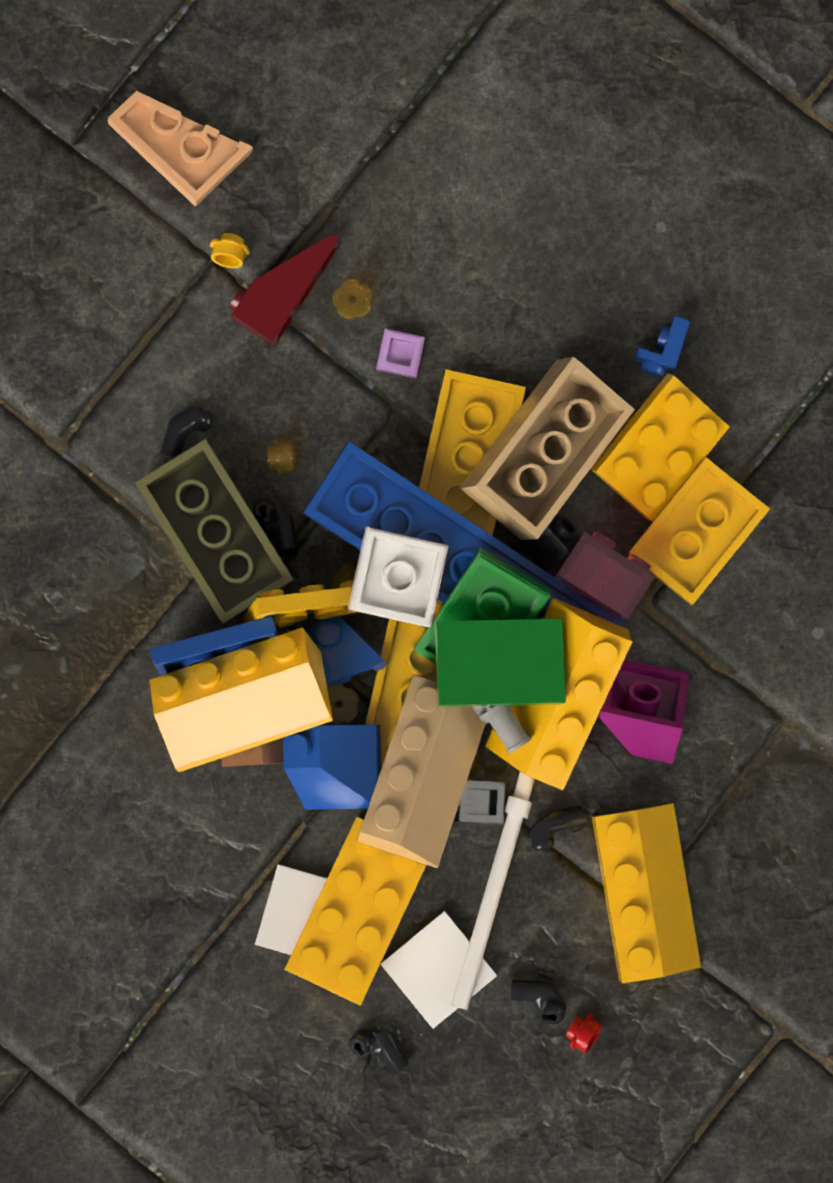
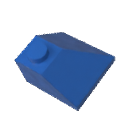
[283,725,381,810]

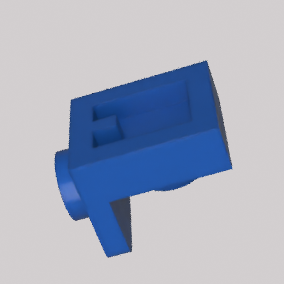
[634,316,690,377]

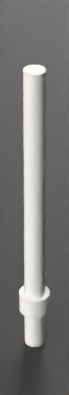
[451,772,535,1010]

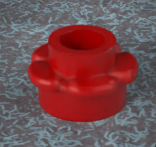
[566,1013,603,1054]

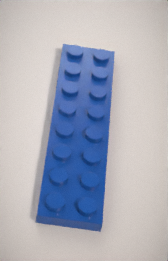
[302,442,624,626]

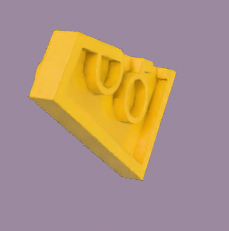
[240,580,358,628]

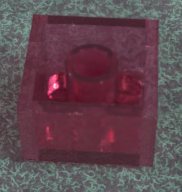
[555,531,655,623]

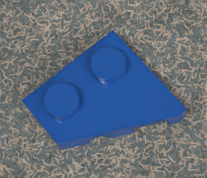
[307,616,387,686]

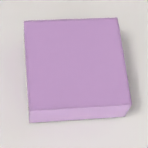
[376,329,425,379]

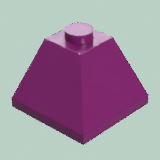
[599,659,689,764]

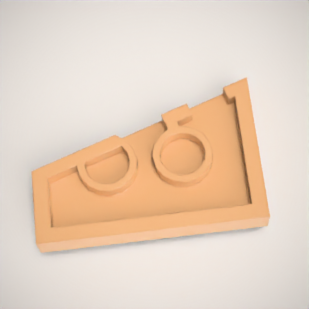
[108,91,253,207]

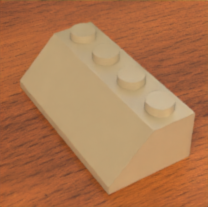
[358,675,485,868]

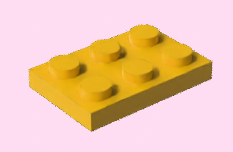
[591,373,729,522]
[628,458,770,606]

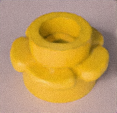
[210,233,250,268]

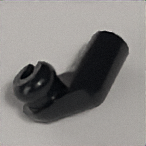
[511,980,566,1025]

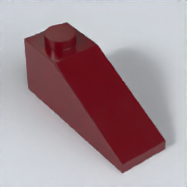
[230,234,340,348]

